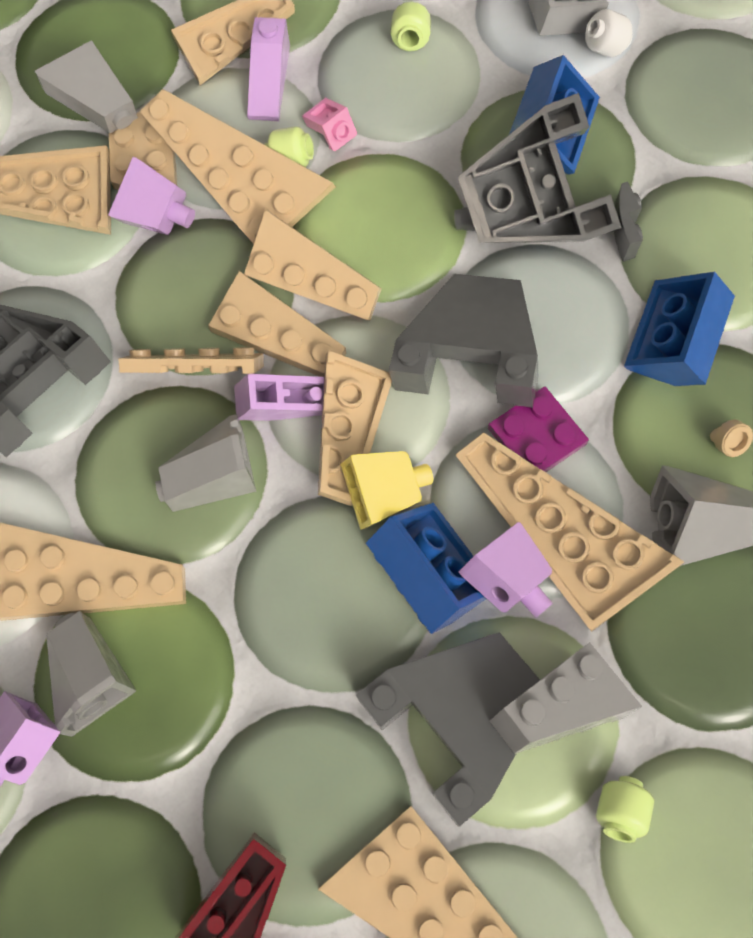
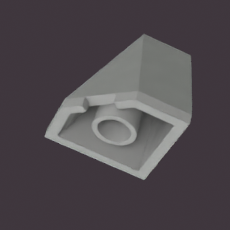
[35,40,138,133]
[155,414,256,512]
[650,465,753,566]
[46,611,137,737]

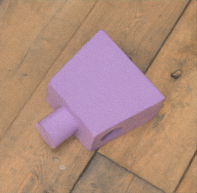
[108,157,195,235]
[459,522,553,618]
[0,691,60,787]

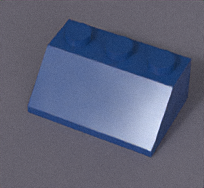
[509,55,600,175]
[624,271,735,386]
[366,503,487,634]

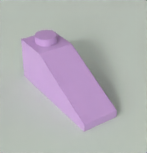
[247,17,290,121]
[234,374,324,421]

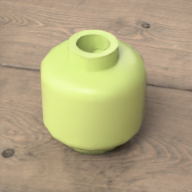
[390,1,431,51]
[264,126,314,168]
[596,776,654,843]

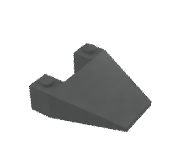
[457,93,621,243]
[389,274,538,407]
[0,305,111,458]
[356,632,540,827]

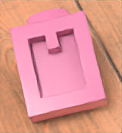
[302,98,357,151]

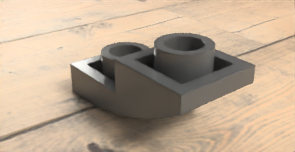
[614,181,643,262]

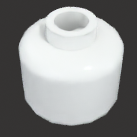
[585,9,632,57]

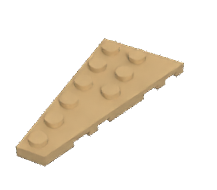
[456,432,685,632]
[0,523,186,621]

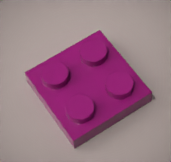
[488,386,589,472]

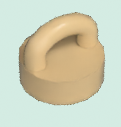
[710,419,753,457]

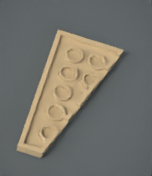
[140,89,336,244]
[0,145,111,235]
[318,806,518,938]

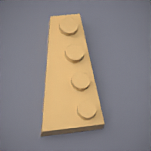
[171,0,295,85]
[244,210,382,320]
[208,271,346,377]
[118,347,264,374]
[318,350,392,506]

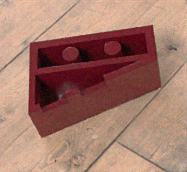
[175,833,286,938]

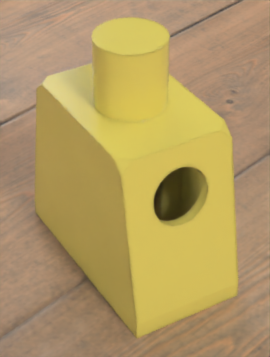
[341,451,433,530]

